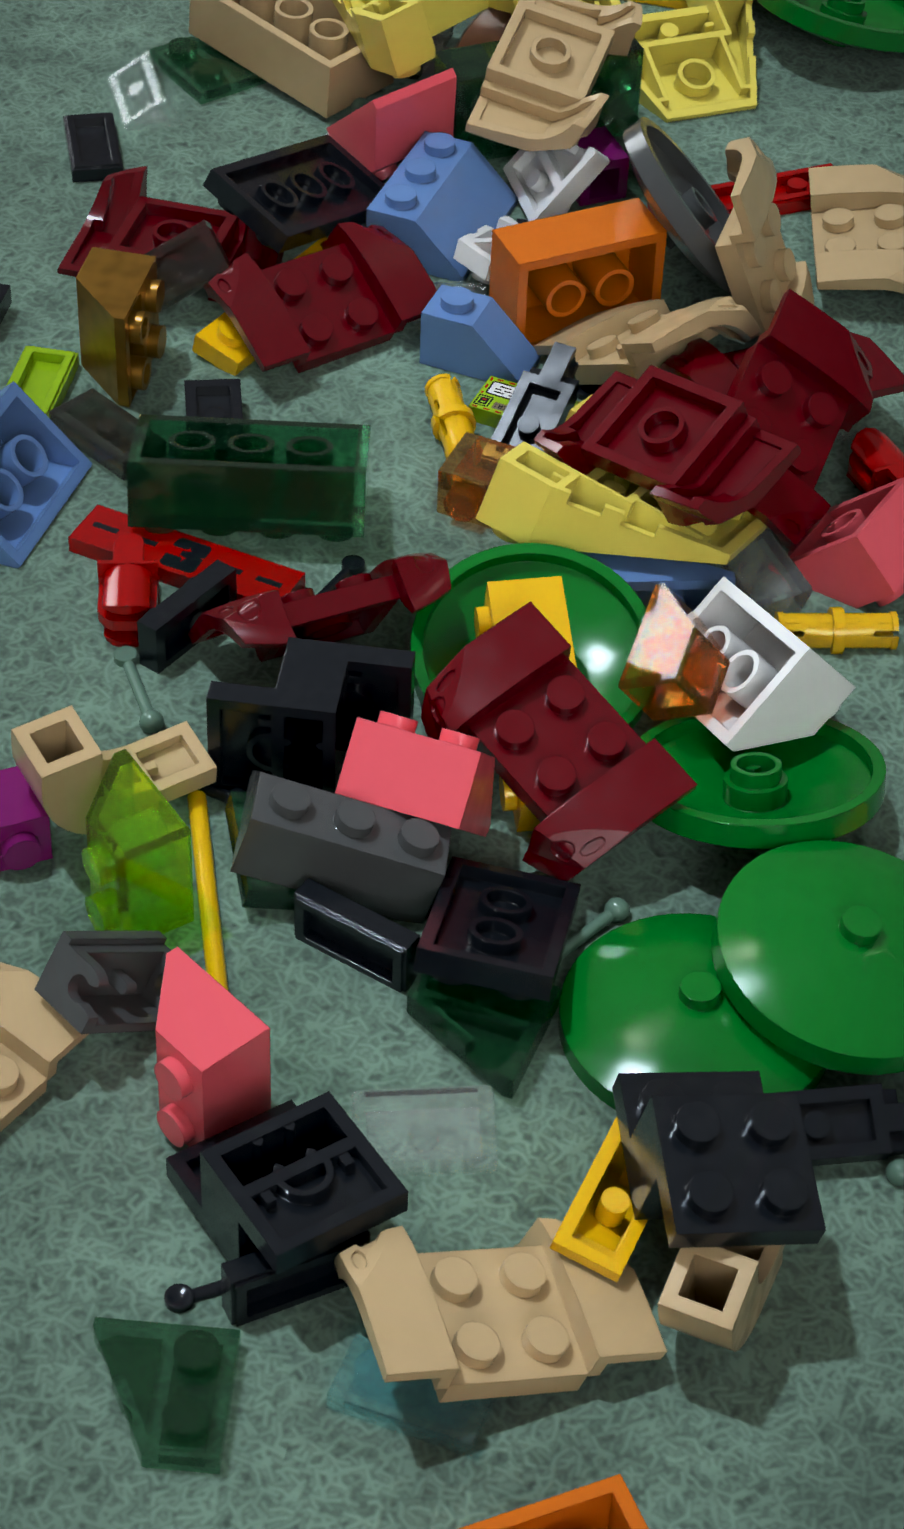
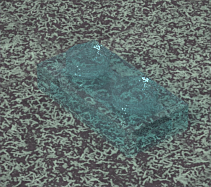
[327,1334,497,1457]

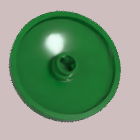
[757,0,904,52]
[410,543,658,729]
[640,713,886,849]
[711,840,904,1075]
[558,913,826,1110]

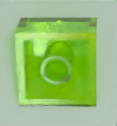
[81,749,194,934]

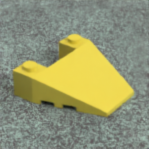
[332,0,519,79]
[579,0,757,123]
[475,394,767,565]

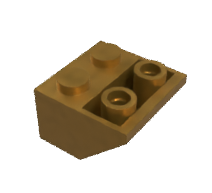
[76,247,167,407]

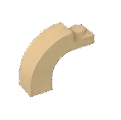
[11,705,217,835]
[658,1245,785,1352]

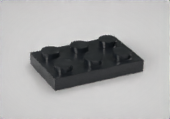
[413,856,581,1002]

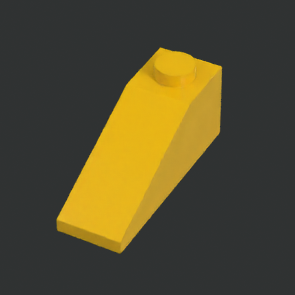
[550,1072,648,1282]

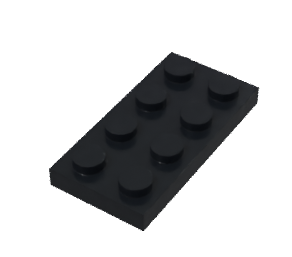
[203,134,385,254]

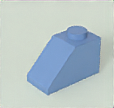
[419,284,540,383]

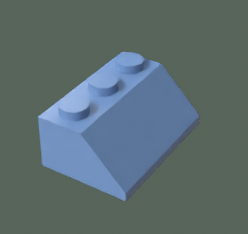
[366,131,518,283]
[0,381,92,569]

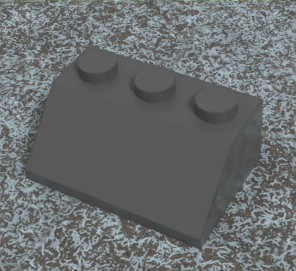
[230,770,452,923]

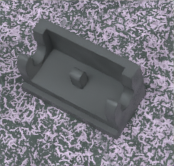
[34,930,171,1034]

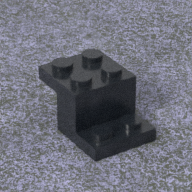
[206,637,416,793]
[612,1071,826,1248]
[166,1091,408,1275]

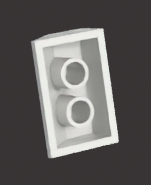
[655,576,856,752]

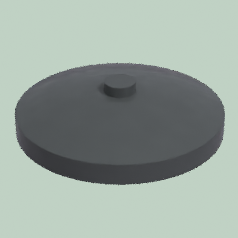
[623,117,732,296]

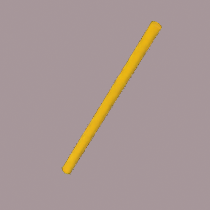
[187,790,229,991]

